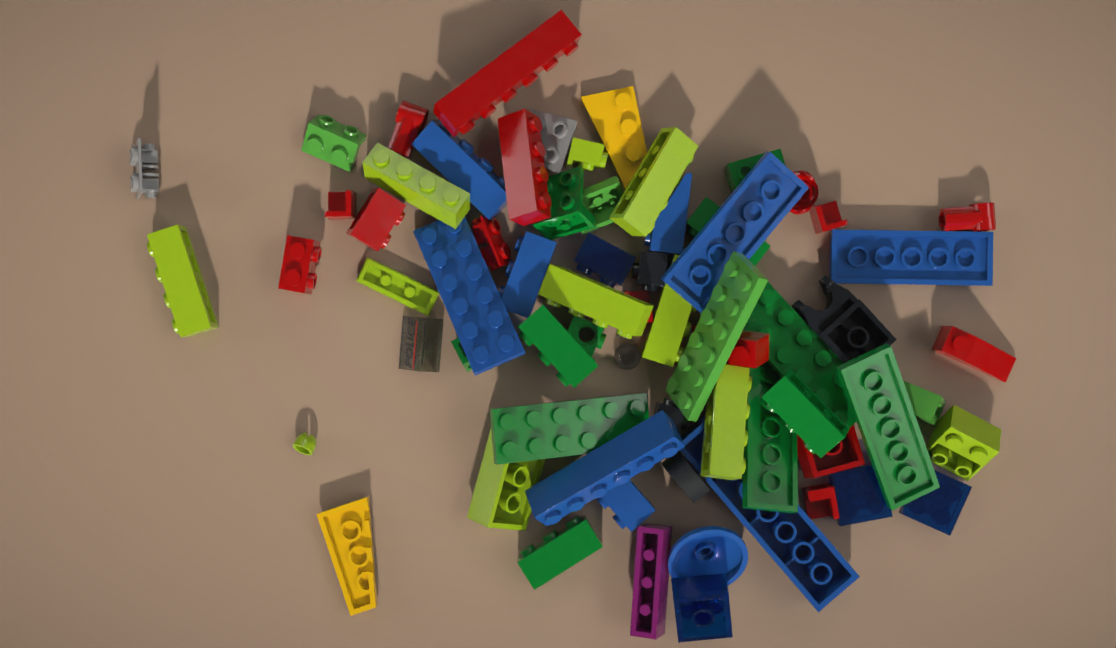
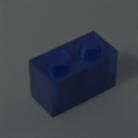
[573,232,637,288]

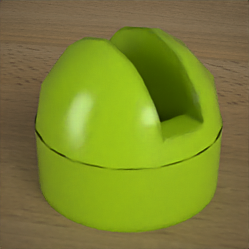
[292,433,317,455]

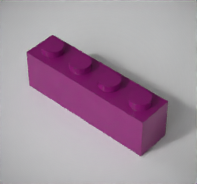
[630,523,672,640]

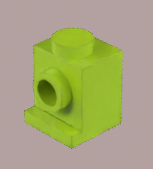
[567,137,608,172]

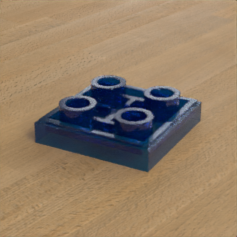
[828,464,893,526]
[899,470,972,536]

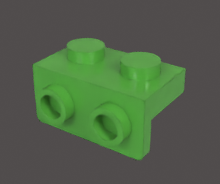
[301,115,367,172]
[581,175,623,234]

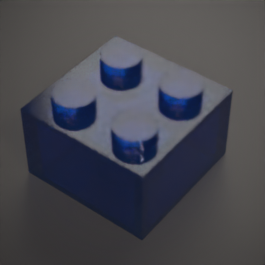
[671,573,733,643]

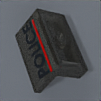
[399,316,444,372]

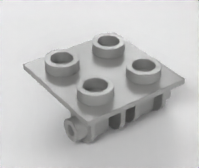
[530,109,578,174]
[129,138,159,199]

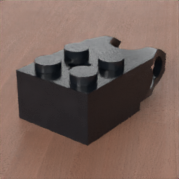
[791,275,897,364]

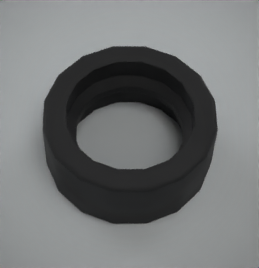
[661,451,710,503]

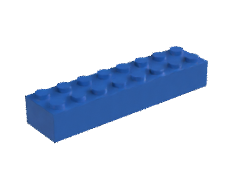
[680,416,860,612]

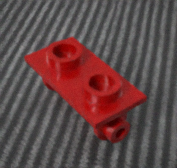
[471,215,512,271]

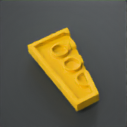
[581,86,647,190]
[316,496,378,616]

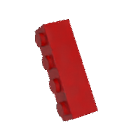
[497,108,552,226]

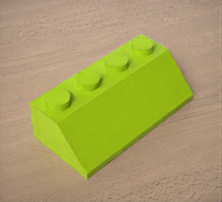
[467,430,545,531]

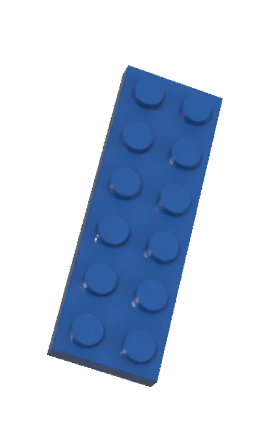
[660,151,809,313]
[413,217,526,376]
[829,229,993,286]

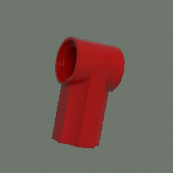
[388,100,429,158]
[938,202,996,232]

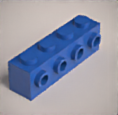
[412,120,507,219]

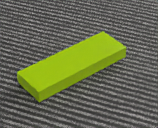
[356,257,440,316]

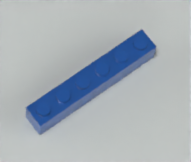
[525,410,685,526]

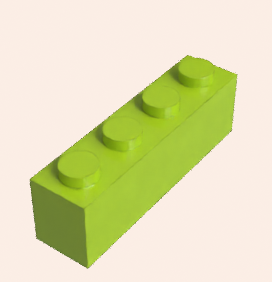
[609,127,698,237]
[362,142,470,229]
[147,224,219,337]
[640,254,696,367]
[538,264,654,339]
[700,364,752,480]

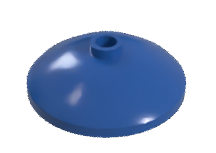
[667,526,748,592]

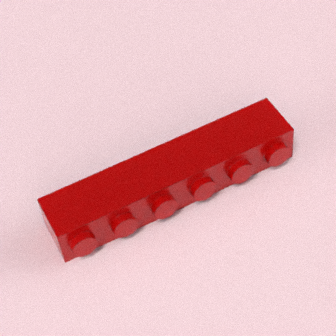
[433,9,582,137]

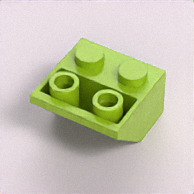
[926,405,1002,481]

